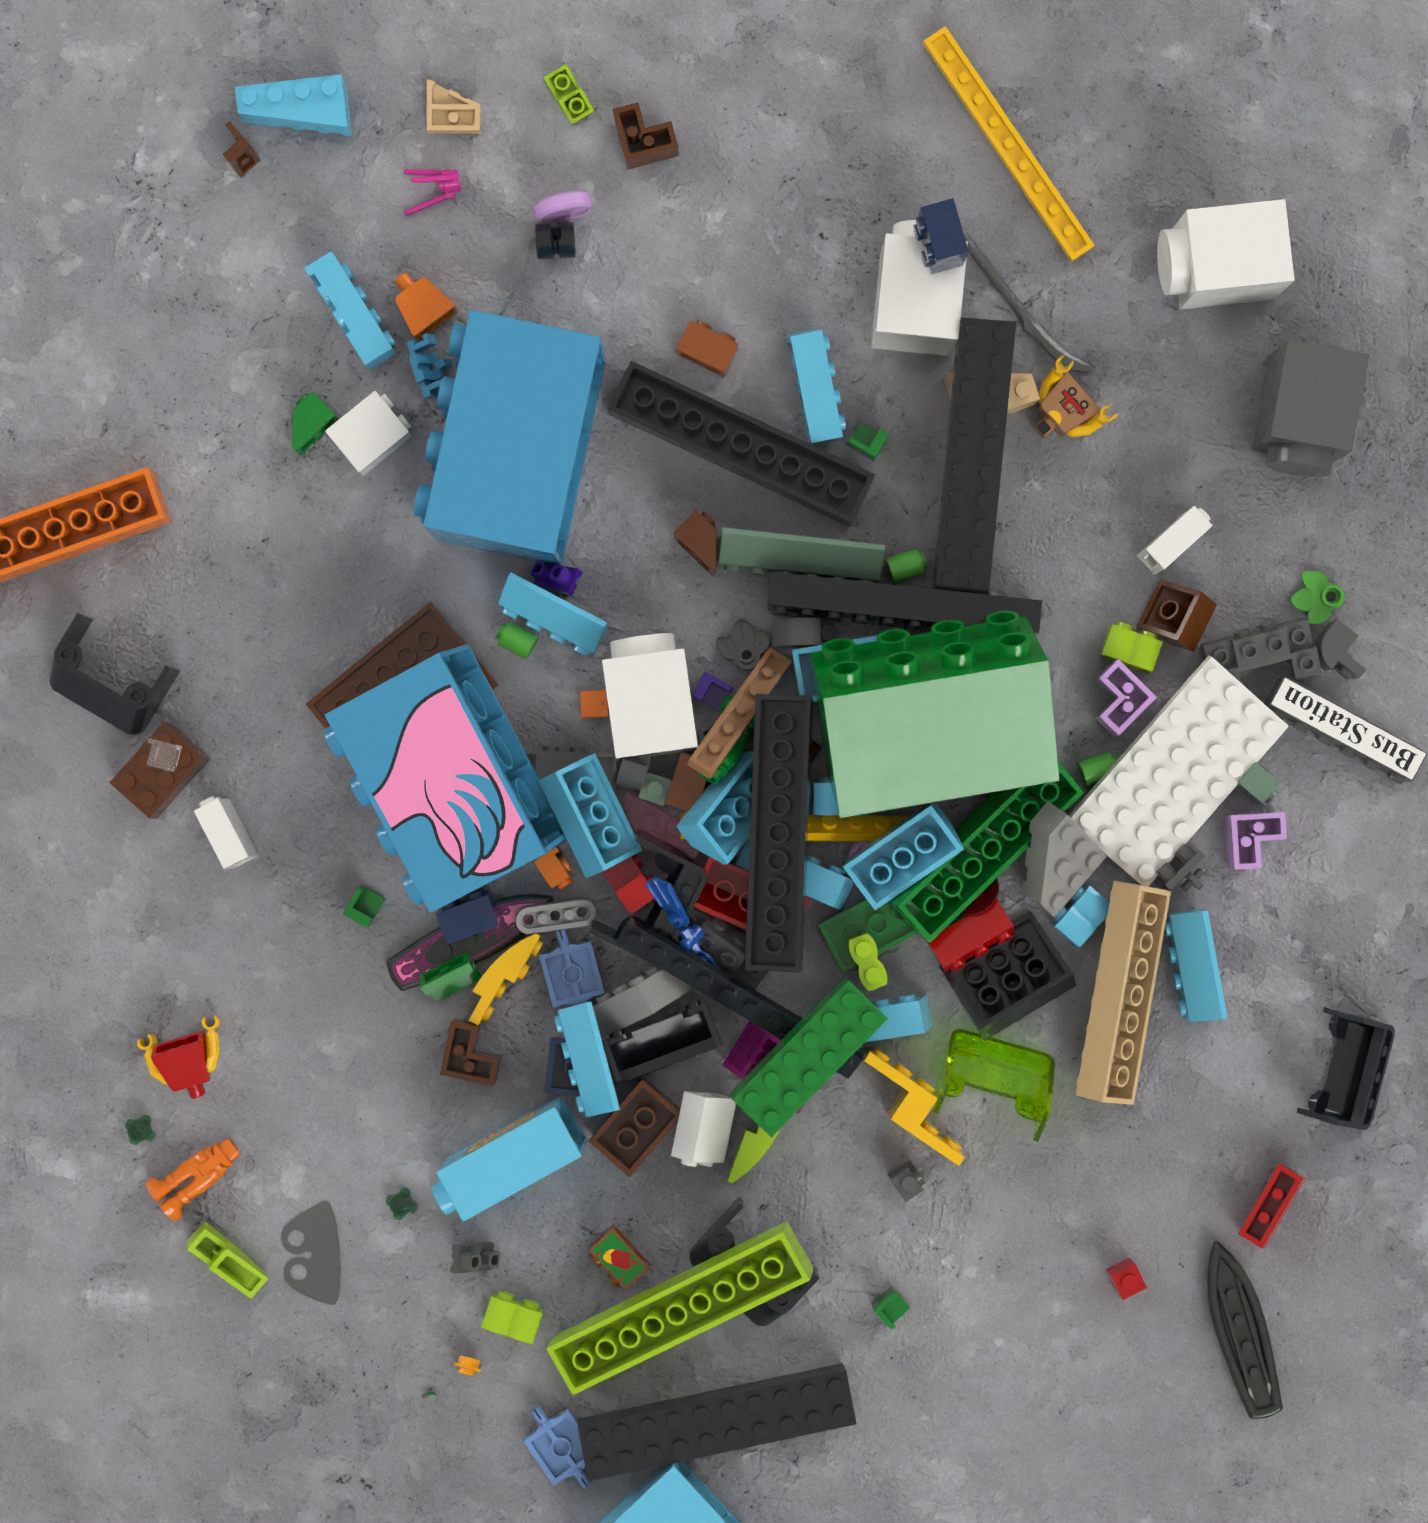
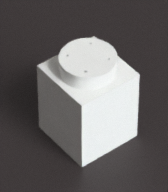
[1157,199,1295,310]
[871,220,968,356]
[602,633,698,761]

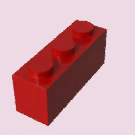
[927,900,1015,973]
[1238,1163,1306,1249]

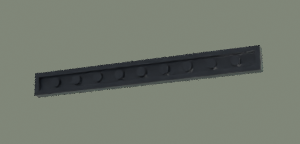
[616,917,864,1079]

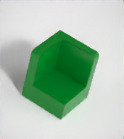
[846,423,889,462]
[343,885,385,927]
[872,1286,910,1330]

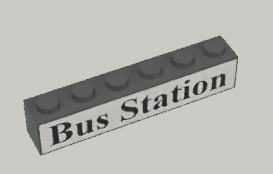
[1264,676,1428,784]

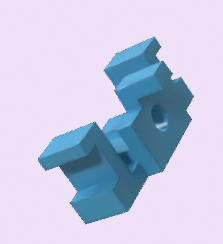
[406,334,452,399]

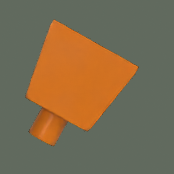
[394,272,458,340]

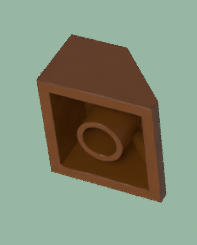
[673,510,716,577]
[1136,579,1217,652]

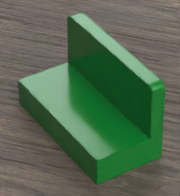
[420,951,482,1002]

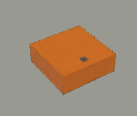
[580,690,608,718]

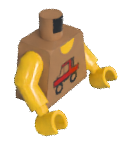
[1033,354,1118,438]

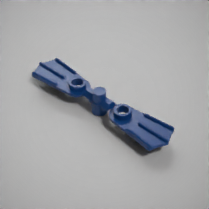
[645,877,719,968]

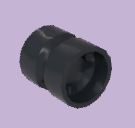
[535,222,576,259]

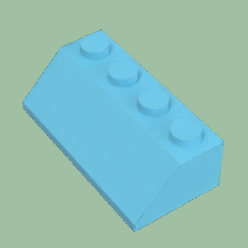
[498,572,609,657]
[676,751,754,865]
[538,753,642,878]
[843,802,964,910]
[1164,908,1228,1022]
[554,1001,620,1117]

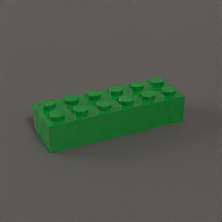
[729,976,888,1138]

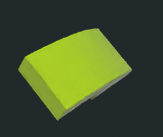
[543,64,594,125]

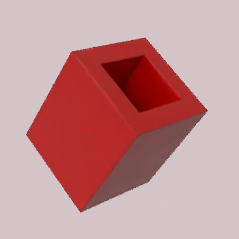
[1105,1258,1147,1300]

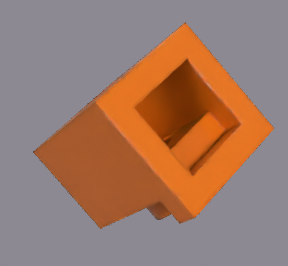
[534,847,573,890]

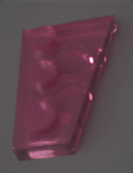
[623,792,698,858]

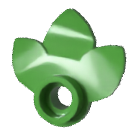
[1290,571,1345,624]

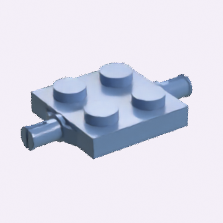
[539,929,606,1008]
[523,1405,592,1489]

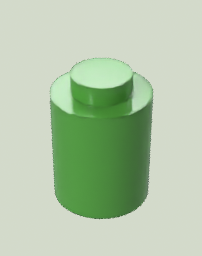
[885,548,928,584]
[495,621,539,660]
[1077,751,1118,787]

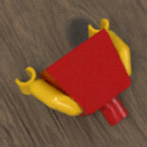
[137,1015,220,1099]

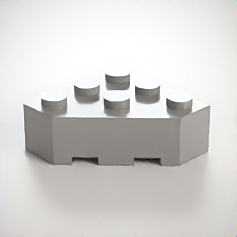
[1022,802,1107,917]
[593,966,693,1037]

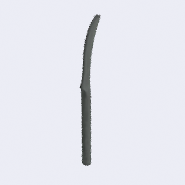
[964,233,1095,372]

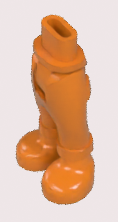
[145,1137,241,1222]

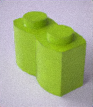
[1098,622,1163,674]
[847,932,887,991]
[481,1290,544,1344]

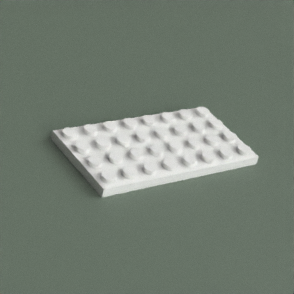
[1069,656,1289,887]

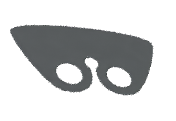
[281,1202,341,1305]

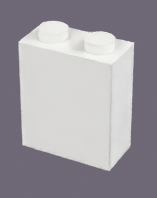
[325,391,412,476]
[1136,506,1213,575]
[194,796,259,869]
[671,1091,736,1167]

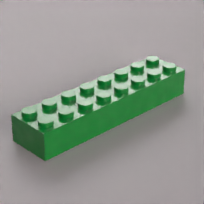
[888,761,1084,943]

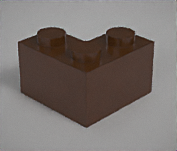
[612,102,679,170]
[440,1019,502,1086]

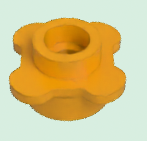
[454,1355,481,1376]

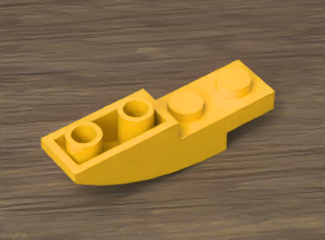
[469,933,543,1025]

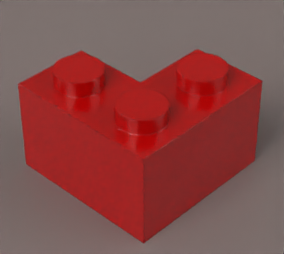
[602,854,654,914]

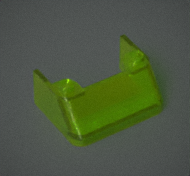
[933,1029,1055,1142]

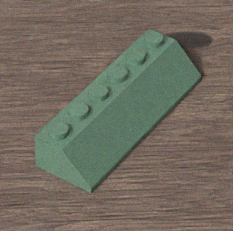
[719,527,885,583]

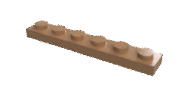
[687,647,792,779]

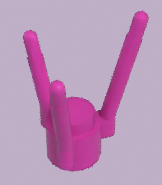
[404,169,461,216]

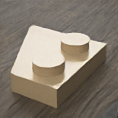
[427,80,481,134]

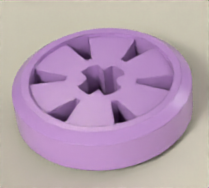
[533,191,593,223]

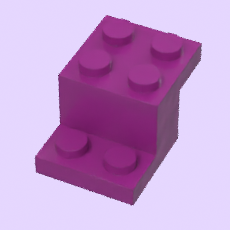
[723,1021,804,1114]

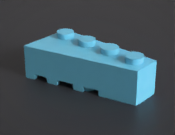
[304,251,396,370]
[736,840,854,911]
[866,994,933,1042]

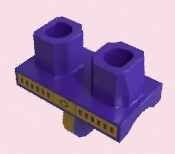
[531,561,583,596]

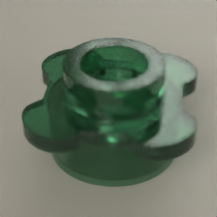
[125,1115,156,1145]
[386,1188,418,1220]

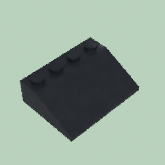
[939,911,1077,1041]

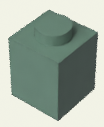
[1236,762,1280,804]
[638,772,672,806]

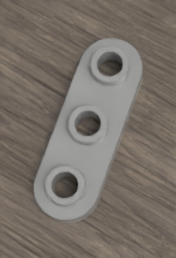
[515,898,596,934]

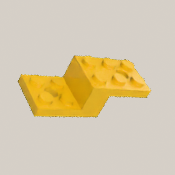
[862,1047,965,1166]

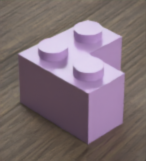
[1094,659,1157,737]
[1224,812,1287,870]

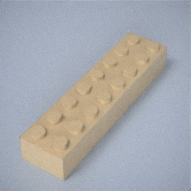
[1076,881,1171,1105]

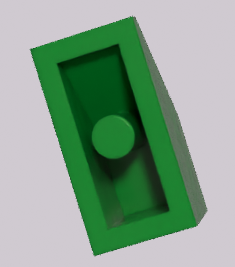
[292,392,339,456]

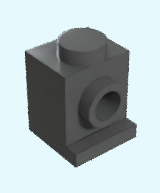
[888,1160,925,1202]

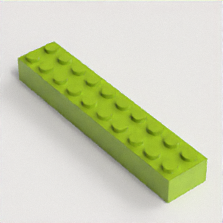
[546,1221,814,1395]

